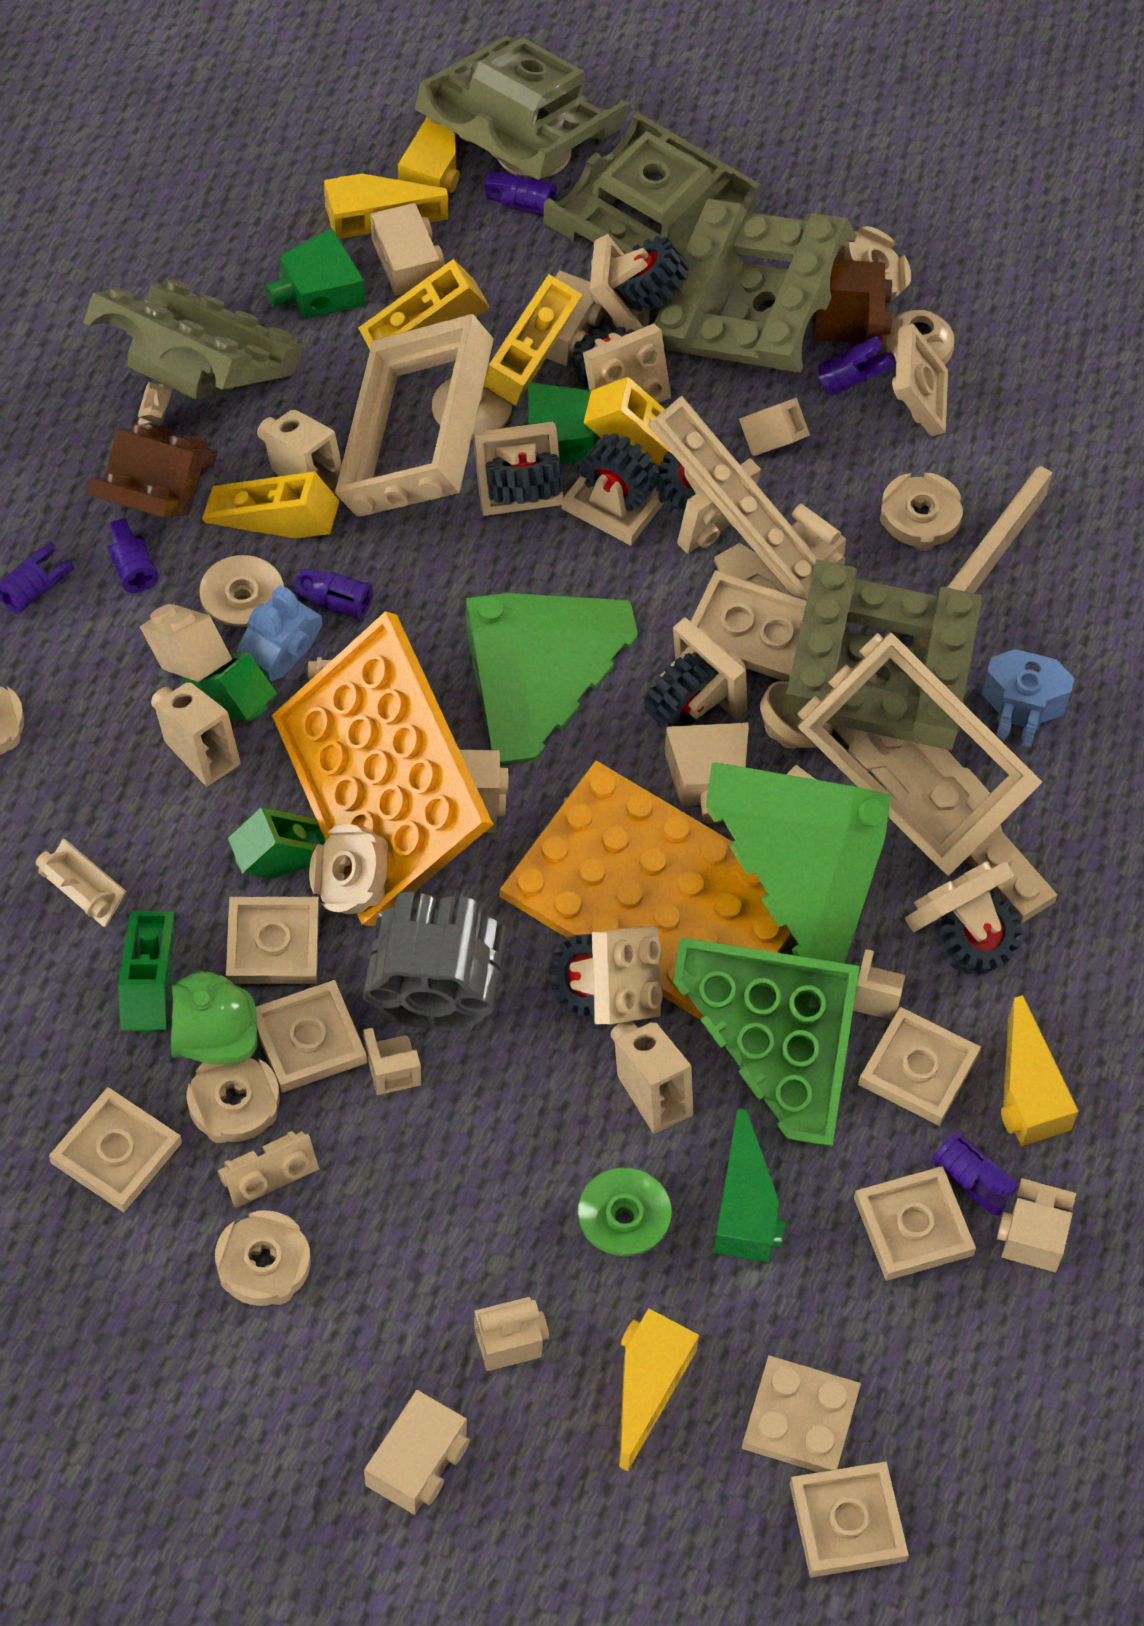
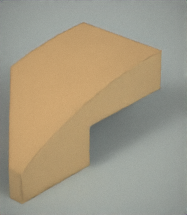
[138,382,173,427]

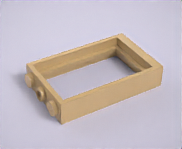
[335,314,494,517]
[797,632,1042,876]

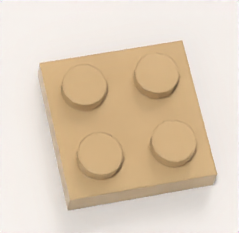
[892,323,948,436]
[226,897,319,984]
[256,980,367,1093]
[858,1007,981,1126]
[49,1087,182,1213]
[854,1166,976,1281]
[741,1355,861,1472]
[789,1461,909,1578]

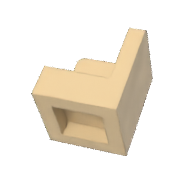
[739,397,810,456]
[853,949,905,1020]
[363,1028,421,1095]

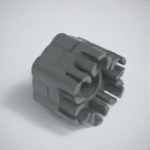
[363,892,506,1033]

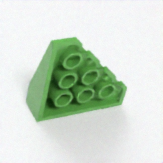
[466,593,638,765]
[706,762,891,963]
[673,937,860,1146]

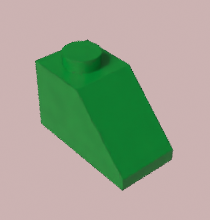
[180,652,277,721]
[228,807,326,879]

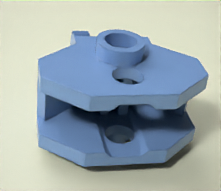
[235,585,323,682]
[982,649,1074,748]

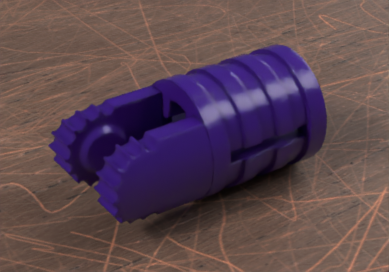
[818,336,897,395]
[0,541,75,614]
[932,1131,1019,1216]

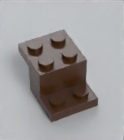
[813,246,892,360]
[87,423,218,517]

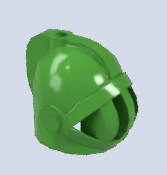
[171,971,257,1065]

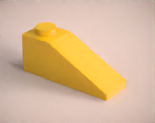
[398,117,460,193]
[324,173,448,239]
[358,259,490,349]
[483,274,583,406]
[584,377,671,466]
[202,471,340,539]
[1001,995,1079,1147]
[619,1308,699,1471]

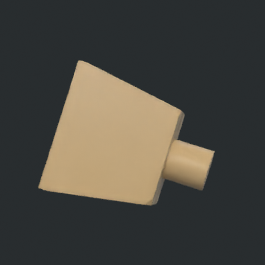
[257,410,342,495]
[151,683,241,787]
[664,723,749,824]
[611,1021,693,1134]

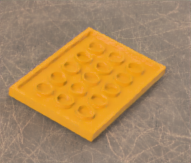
[272,611,494,927]
[499,761,792,1019]

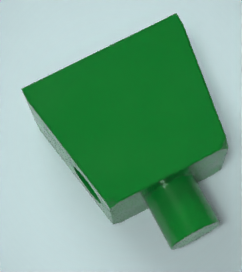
[265,229,365,319]
[527,383,601,464]

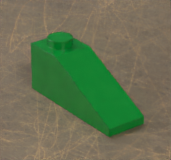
[118,911,175,1033]
[713,1108,786,1262]

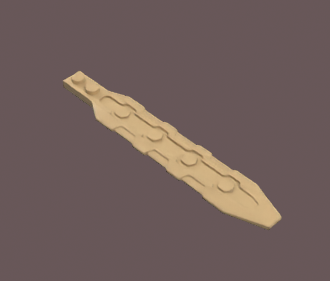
[714,543,1057,924]

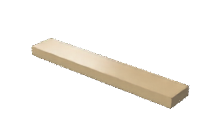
[648,396,820,601]
[912,466,1053,649]

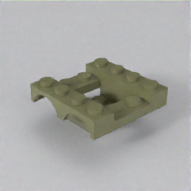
[415,35,629,180]
[543,112,761,256]
[654,199,857,373]
[83,279,304,399]
[782,559,982,751]

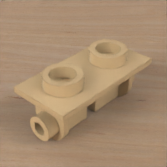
[35,839,127,927]
[217,1131,319,1209]

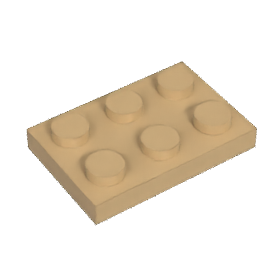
[691,570,807,682]

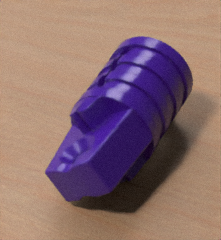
[485,172,557,216]
[107,518,159,593]
[293,569,373,620]

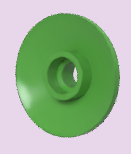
[578,1168,672,1256]

